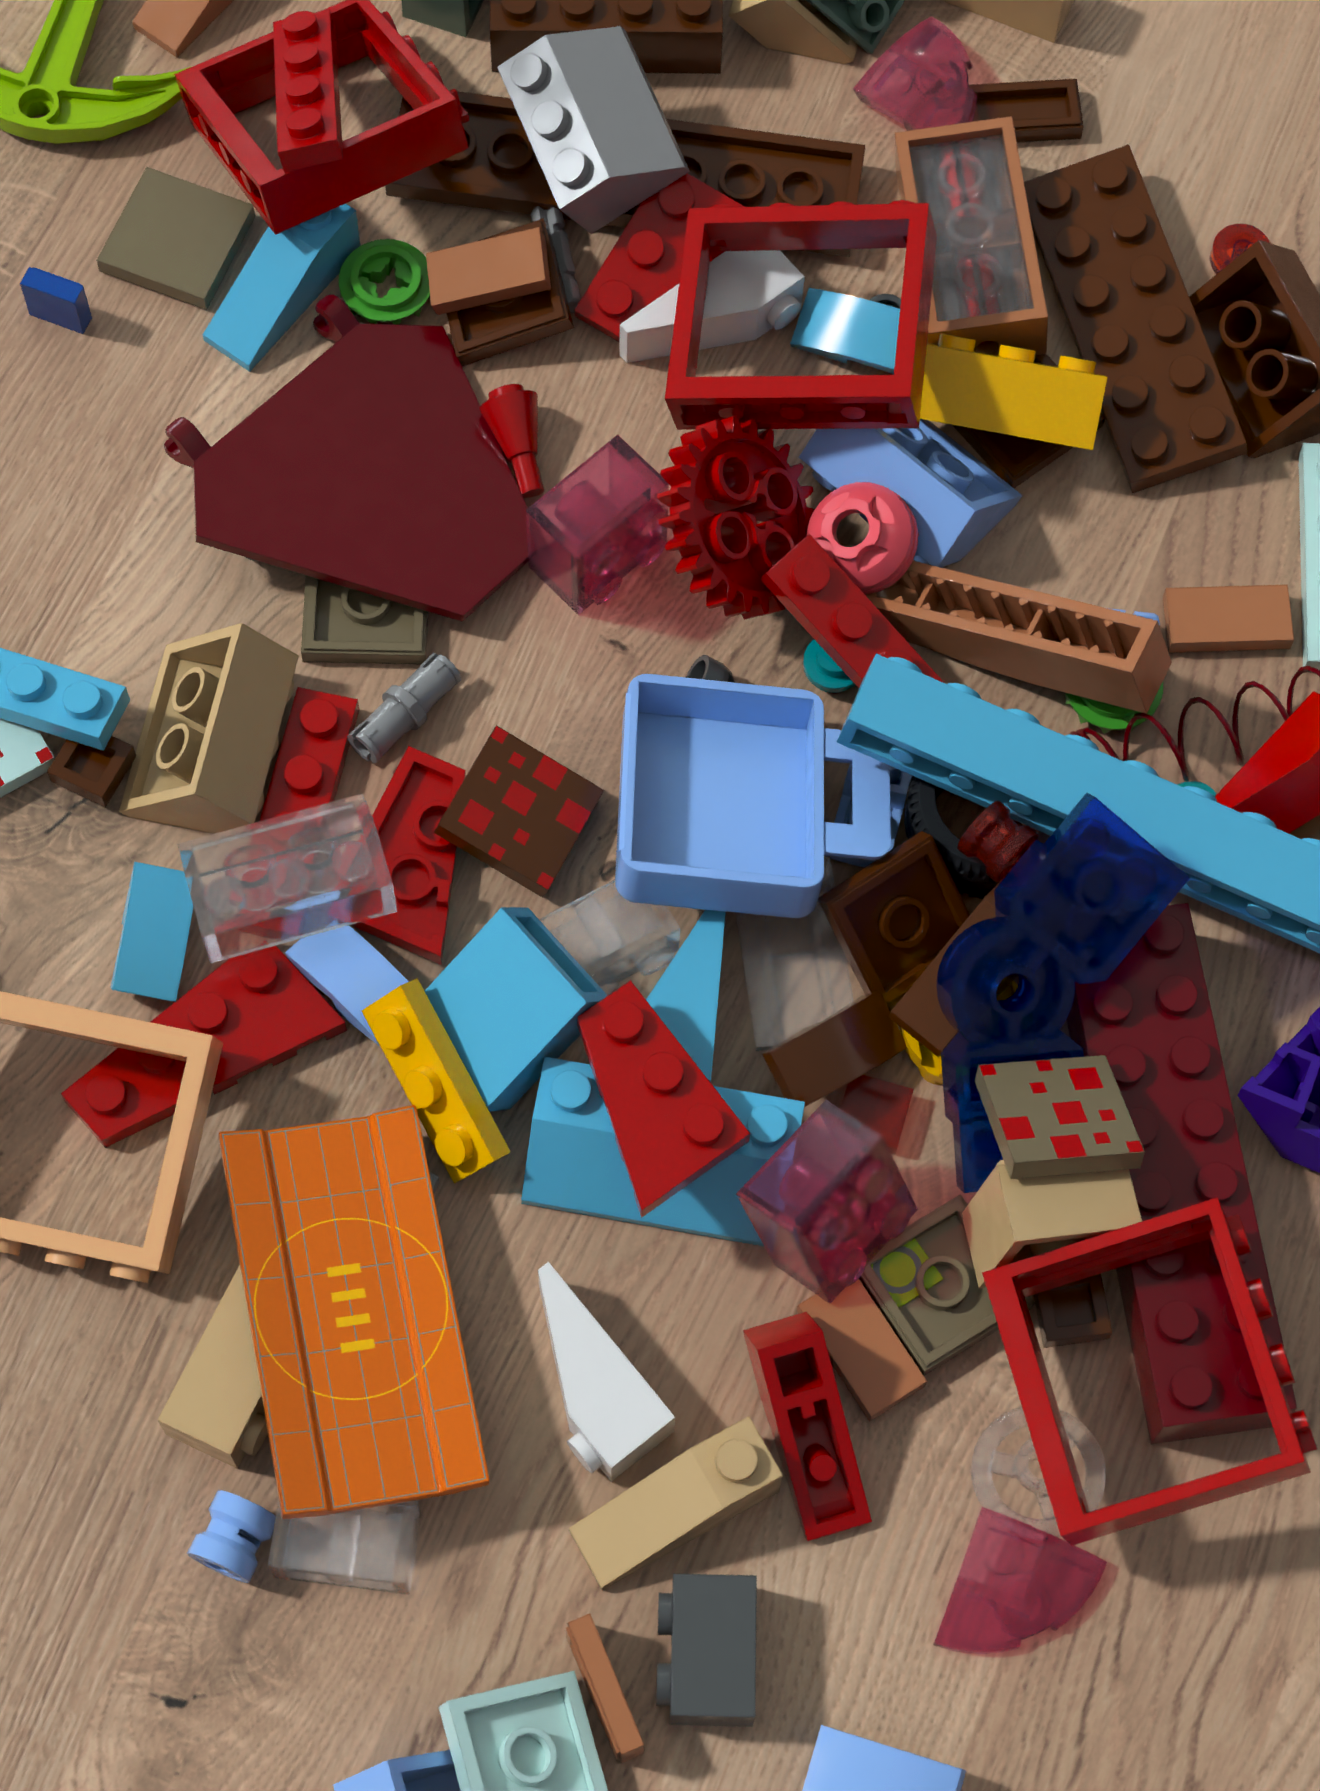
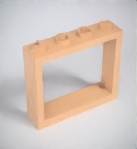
[0,991,223,1283]

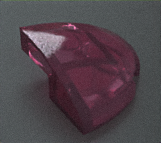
[853,16,977,131]
[933,1507,1107,1654]

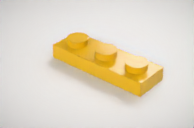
[362,978,511,1184]

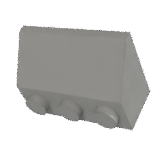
[497,26,690,234]

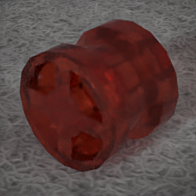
[957,800,1039,883]

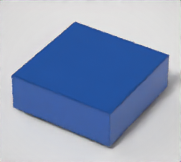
[20,267,92,334]

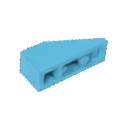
[203,203,361,372]
[646,910,726,1083]

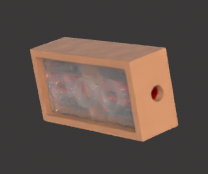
[895,116,1048,356]

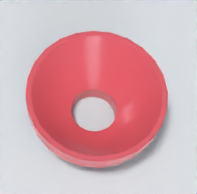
[806,482,919,595]

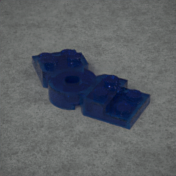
[937,792,1190,1193]

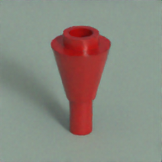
[479,384,544,498]

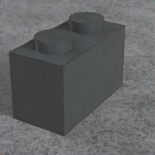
[656,1574,757,1727]

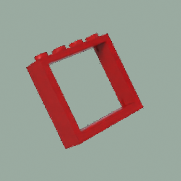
[174,0,469,235]
[665,200,937,430]
[982,1197,1317,1546]

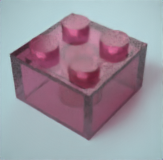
[526,434,669,615]
[736,1100,918,1304]

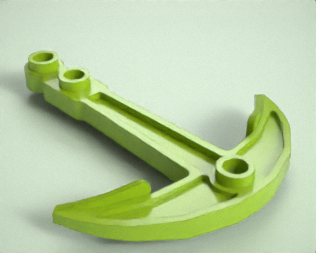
[0,0,190,144]

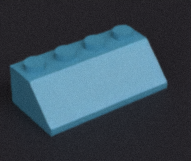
[521,1057,805,1249]

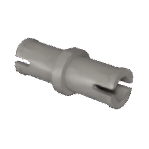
[347,653,461,763]

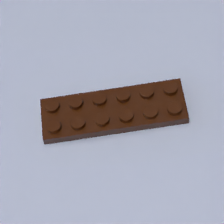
[1024,144,1247,494]

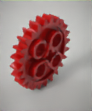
[657,416,815,620]

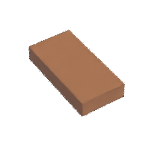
[426,227,551,315]
[1163,584,1294,653]
[796,1271,927,1421]
[566,1613,644,1763]

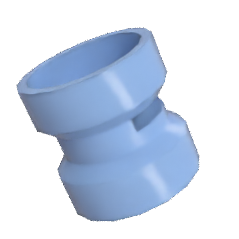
[187,1490,279,1583]

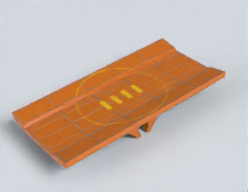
[219,1105,489,1519]

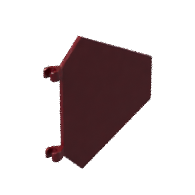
[164,294,544,622]

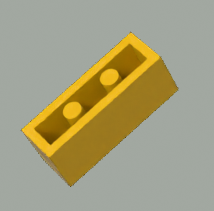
[920,334,1108,450]

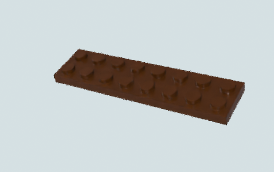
[385,91,866,257]

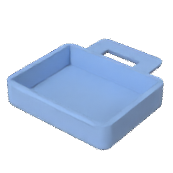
[615,674,891,918]

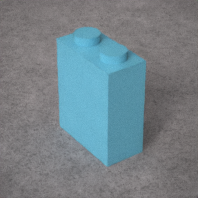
[425,907,608,1112]

